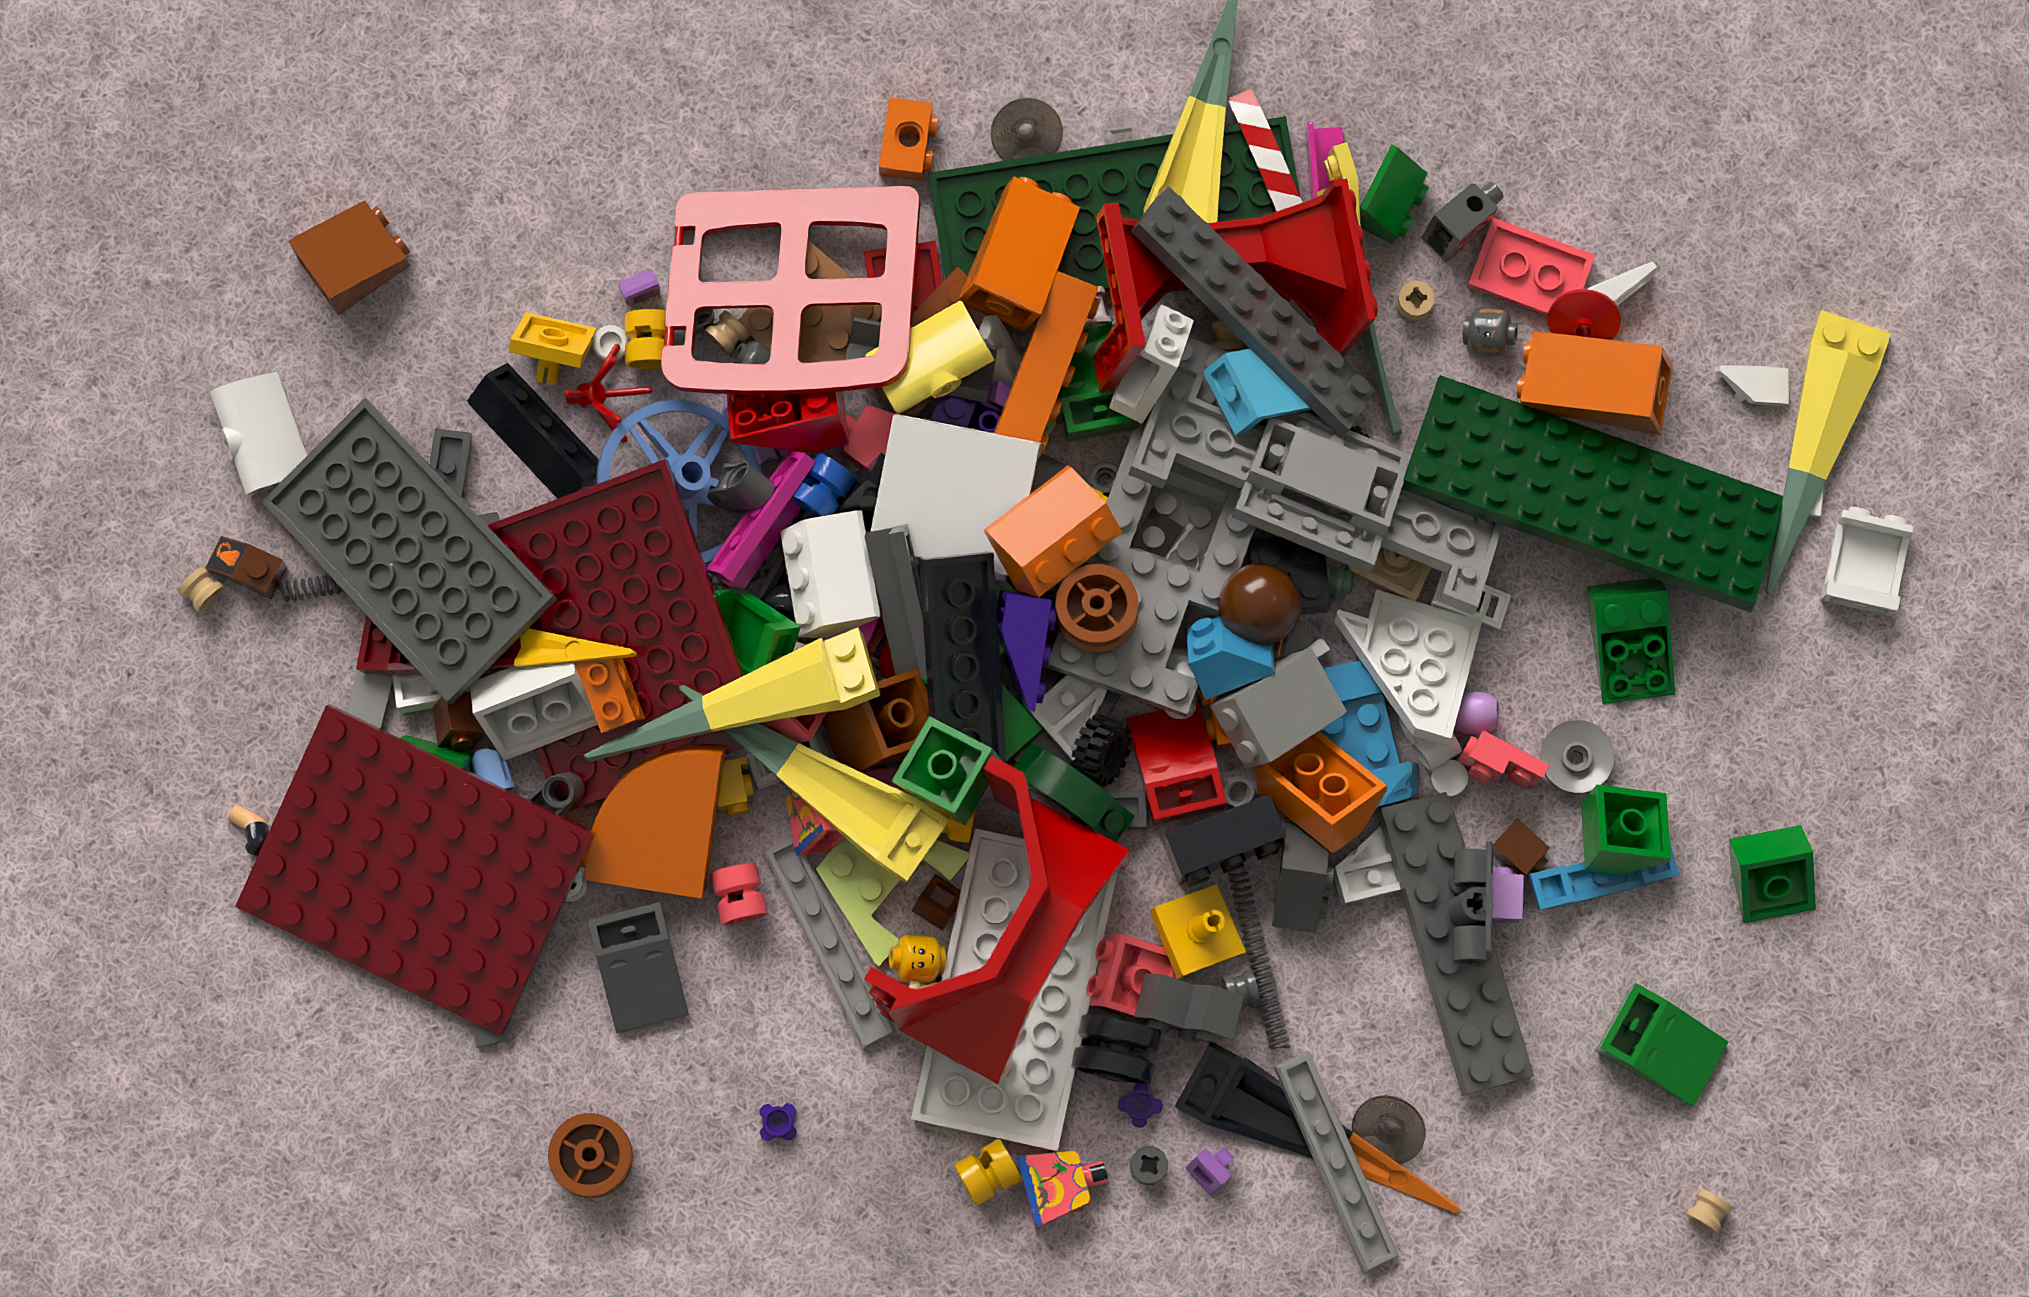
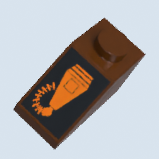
[205,536,288,600]

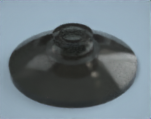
[990,98,1063,161]
[1352,1095,1426,1164]

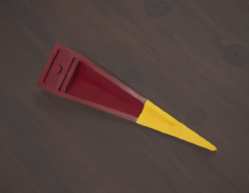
[356,615,638,676]

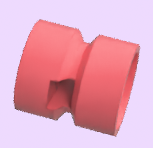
[710,863,768,926]

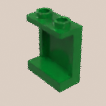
[715,587,801,676]

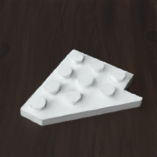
[1334,590,1482,746]

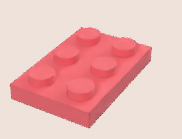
[1467,217,1596,317]

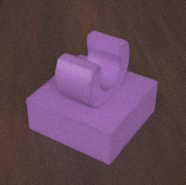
[1185,1147,1234,1196]

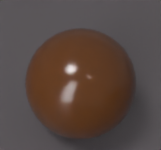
[1218,563,1301,645]

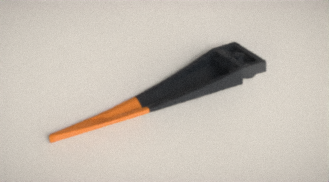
[1174,1043,1460,1213]

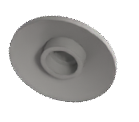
[1540,720,1614,794]

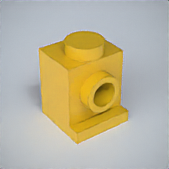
[718,757,754,816]

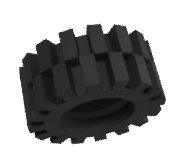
[1071,714,1132,787]

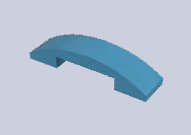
[1529,843,1679,911]

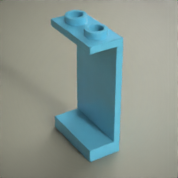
[1203,349,1320,436]

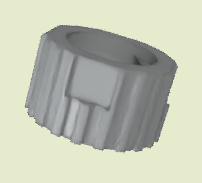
[1223,776,1255,809]

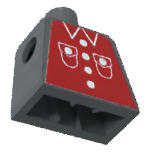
[1421,182,1504,263]

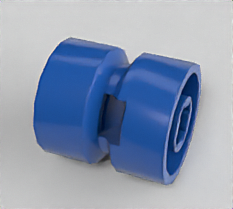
[790,453,857,518]

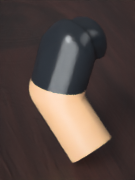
[228,804,269,856]

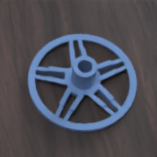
[597,400,762,564]

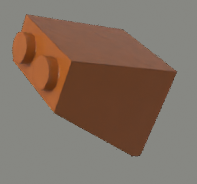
[288,200,410,316]
[822,668,929,774]

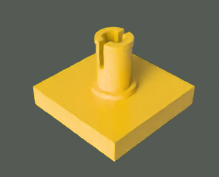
[508,312,597,385]
[1149,884,1246,979]

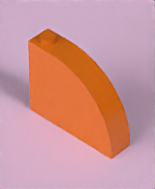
[581,744,726,899]

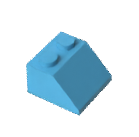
[1187,616,1275,700]

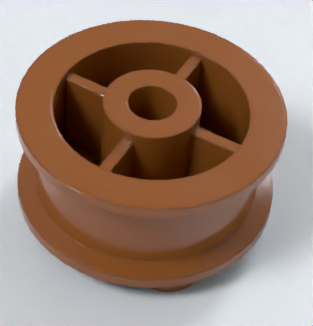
[1056,564,1138,653]
[548,1113,633,1198]

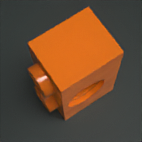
[879,97,939,182]

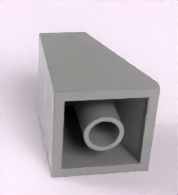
[1210,648,1347,769]

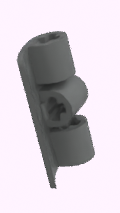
[1448,841,1493,965]

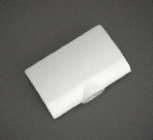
[210,372,307,496]

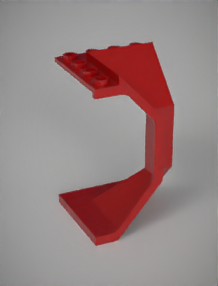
[1093,178,1378,392]
[864,756,1131,1084]

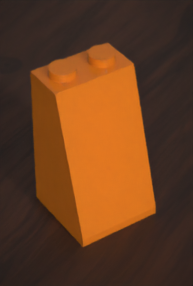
[957,177,1080,332]
[1517,331,1673,435]

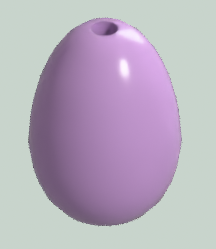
[1454,691,1499,736]

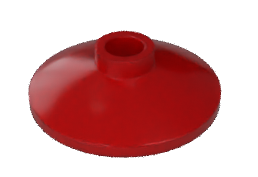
[1547,289,1621,340]

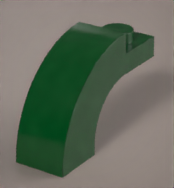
[1014,743,1135,842]

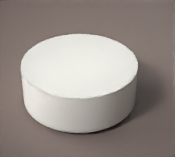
[592,325,629,362]
[1430,759,1468,797]

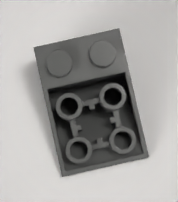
[587,902,689,1033]

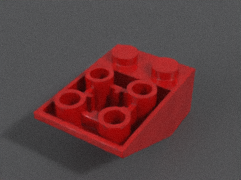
[726,391,849,453]
[1127,702,1227,826]

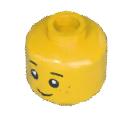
[889,934,946,984]

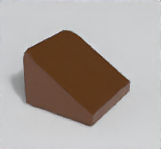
[912,874,961,931]

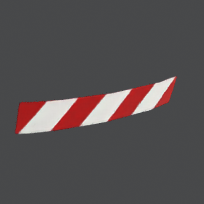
[1227,89,1302,211]

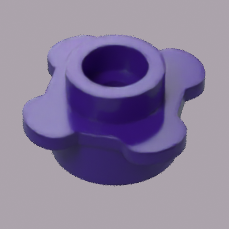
[1118,1084,1163,1128]
[759,1103,797,1141]

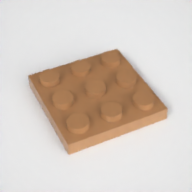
[738,241,882,363]

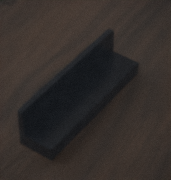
[467,362,599,499]

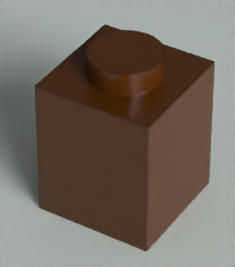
[1493,818,1550,877]

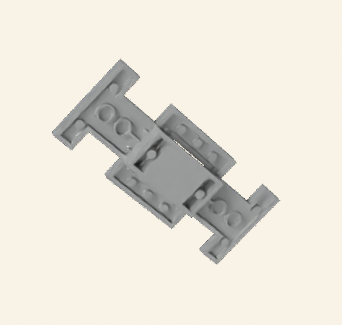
[1046,337,1255,718]
[1128,361,1503,615]

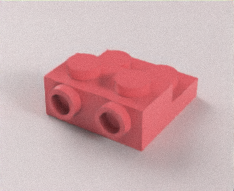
[1458,730,1549,789]
[1086,933,1177,1022]

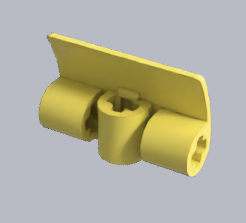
[866,301,995,414]

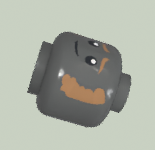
[1463,308,1518,357]

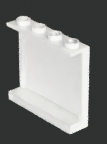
[871,414,1042,581]

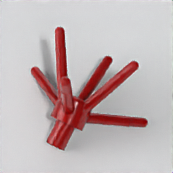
[564,344,653,443]

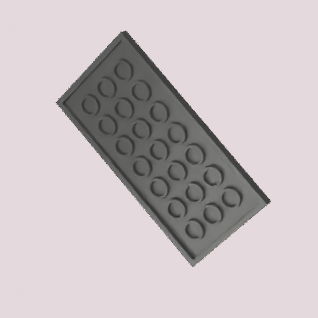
[261,398,557,705]

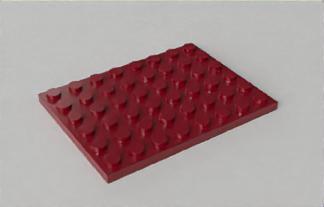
[488,459,762,812]
[235,704,596,1036]

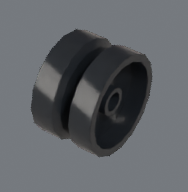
[1071,1015,1162,1085]

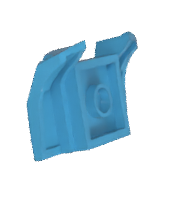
[1319,661,1420,806]

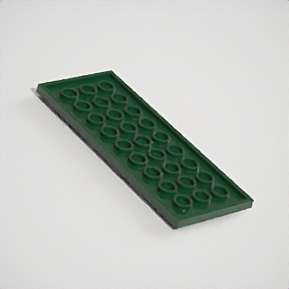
[928,116,1301,292]
[1401,375,1783,613]

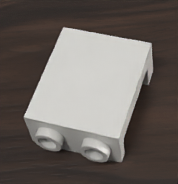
[1109,305,1194,424]
[1820,507,1915,617]

